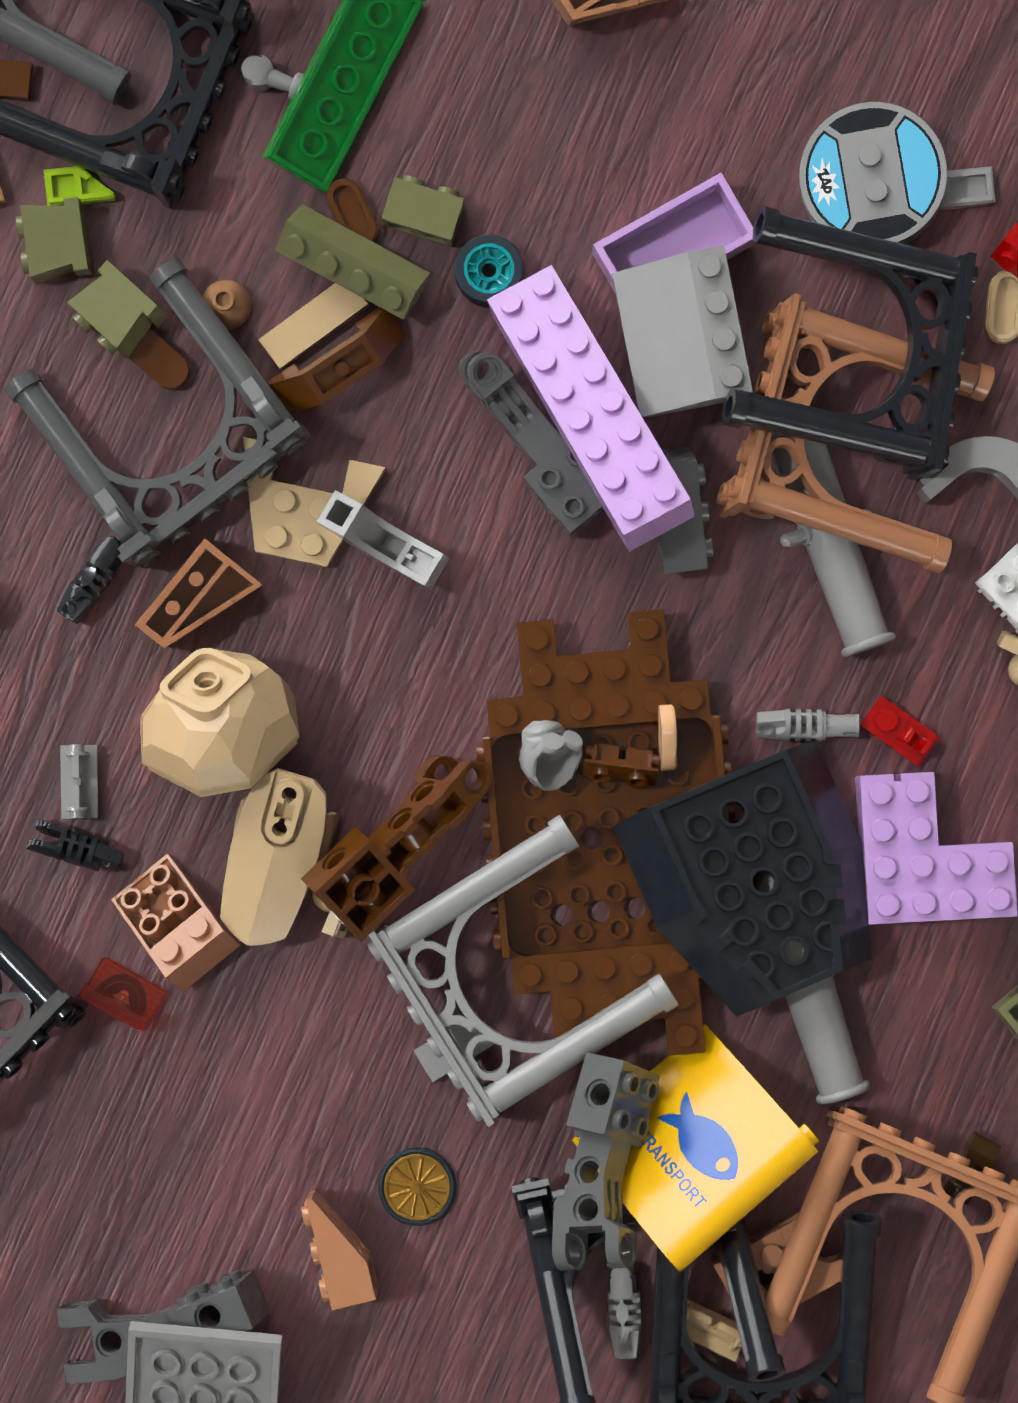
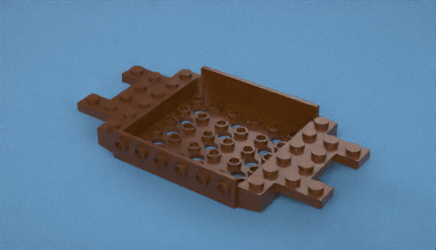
[476,609,735,1064]

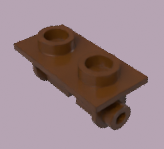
[582,743,659,788]

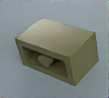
[381,176,465,247]

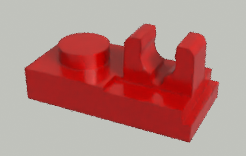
[859,695,940,768]

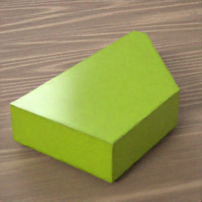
[44,166,116,206]

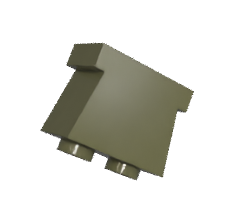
[16,197,93,284]
[67,260,167,359]

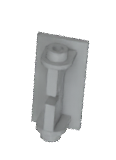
[60,744,98,819]

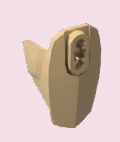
[220,768,340,946]

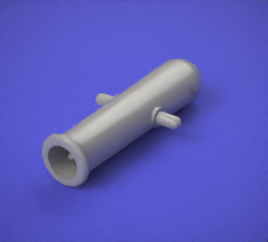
[769,433,896,657]
[753,871,871,1104]

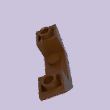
[267,307,405,413]

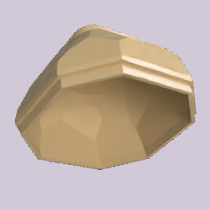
[140,648,299,797]

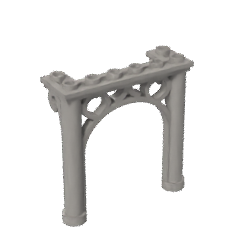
[367,815,679,1127]

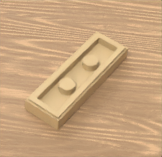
[258,283,368,370]

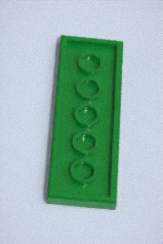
[262,0,425,194]

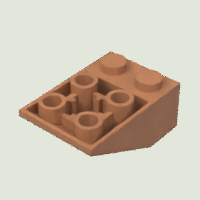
[111,853,240,992]
[301,1189,379,1310]

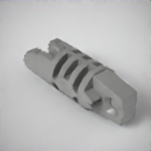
[607,1266,642,1359]

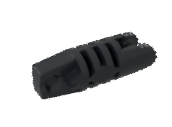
[57,536,122,624]
[26,819,124,872]

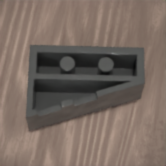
[657,447,713,574]

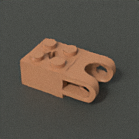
[711,1211,842,1304]

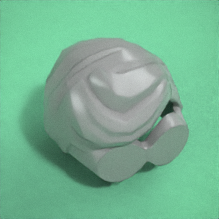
[519,720,583,791]

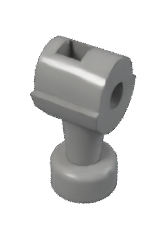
[241,54,304,100]

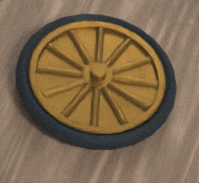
[378,1148,456,1226]

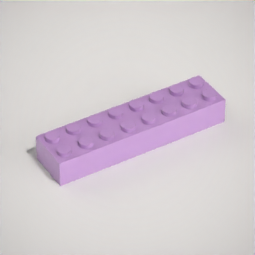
[487,265,695,552]

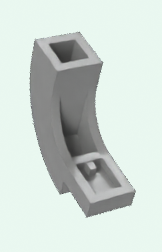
[916,436,1018,504]
[316,490,450,590]

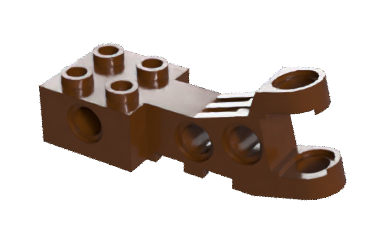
[301,755,492,942]

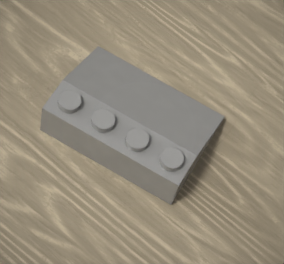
[612,245,753,418]

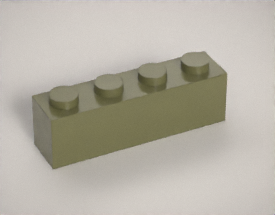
[275,204,430,320]

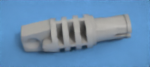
[756,709,859,742]

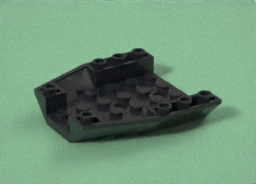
[613,740,872,1017]

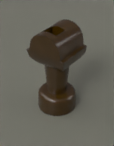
[943,1131,1001,1205]

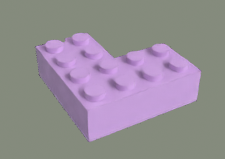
[592,172,755,294]
[855,772,1017,924]

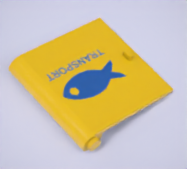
[572,1024,819,1272]

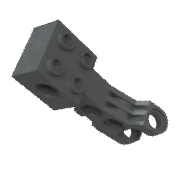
[458,350,604,538]
[552,1052,660,1271]
[56,1269,270,1384]

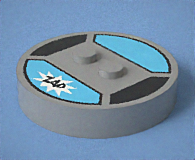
[799,102,947,245]

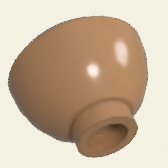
[203,279,252,330]

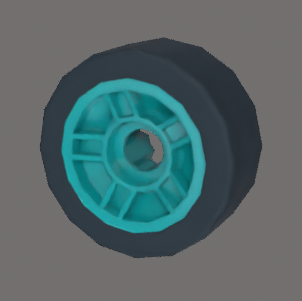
[455,235,523,308]

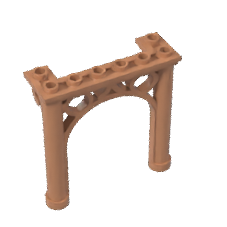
[716,293,995,574]
[764,1107,1018,1403]

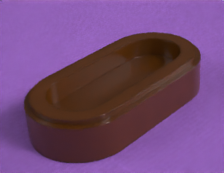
[326,179,378,243]
[129,329,190,390]

